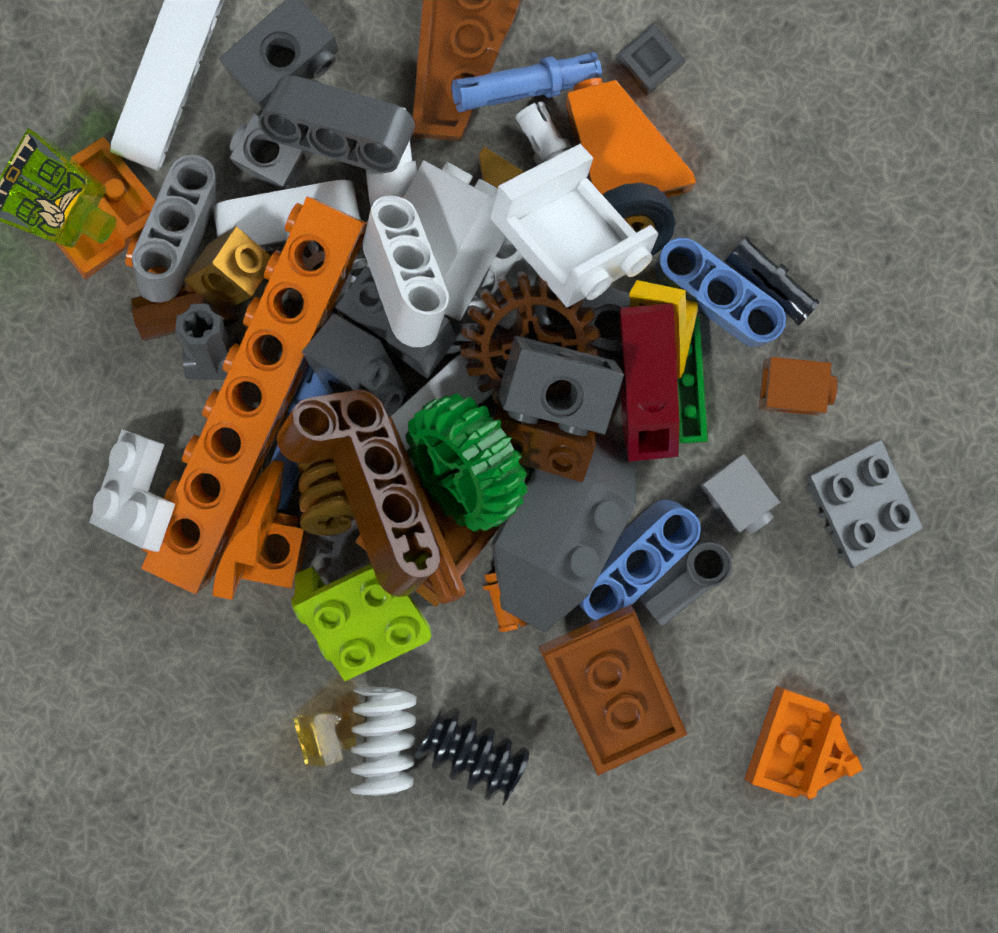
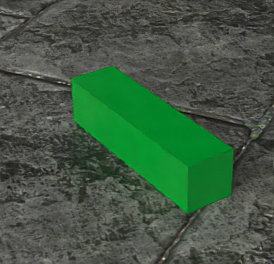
[677,317,708,444]

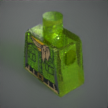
[0,128,116,248]

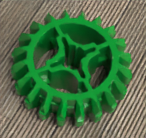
[405,393,528,532]

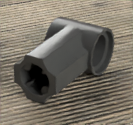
[175,304,240,380]
[639,539,732,626]

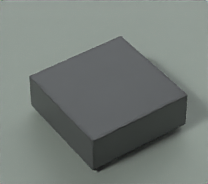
[615,23,685,95]

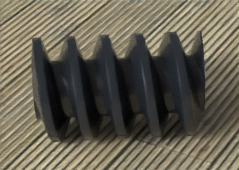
[414,707,530,806]

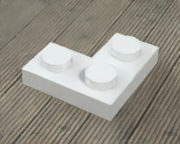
[89,429,175,552]

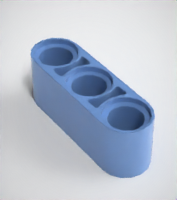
[655,238,786,347]
[578,499,701,620]

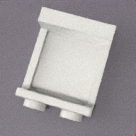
[490,144,659,307]

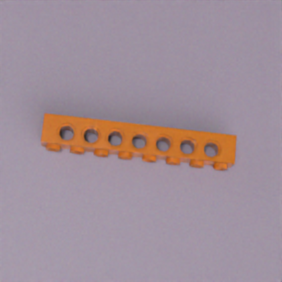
[141,196,367,595]

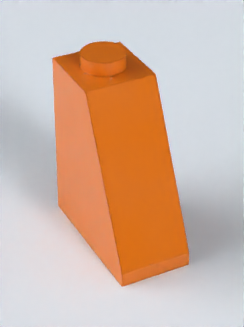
[565,78,696,198]

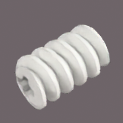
[350,687,417,796]

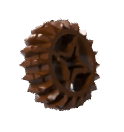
[460,272,600,405]

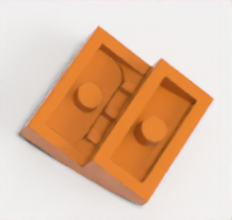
[23,136,156,280]
[212,460,284,600]

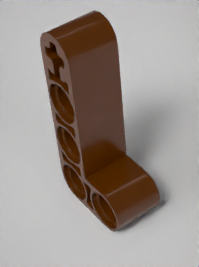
[277,390,440,597]

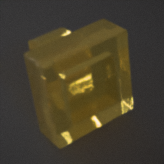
[293,711,357,766]

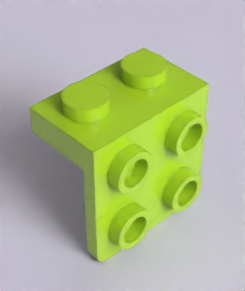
[291,564,431,681]

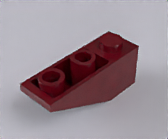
[620,303,680,462]

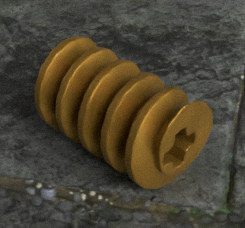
[298,427,355,536]

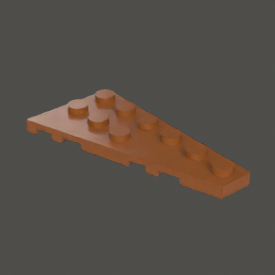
[412,0,522,141]

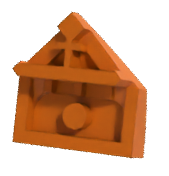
[744,686,863,800]

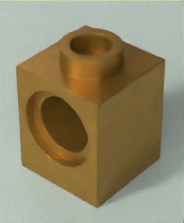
[184,226,271,313]

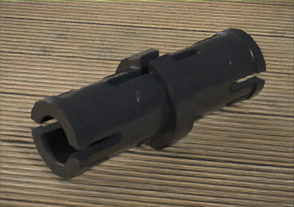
[725,236,820,326]

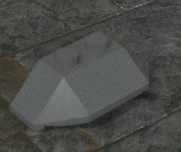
[491,434,636,632]

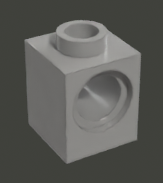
[230,114,312,190]
[697,454,780,534]

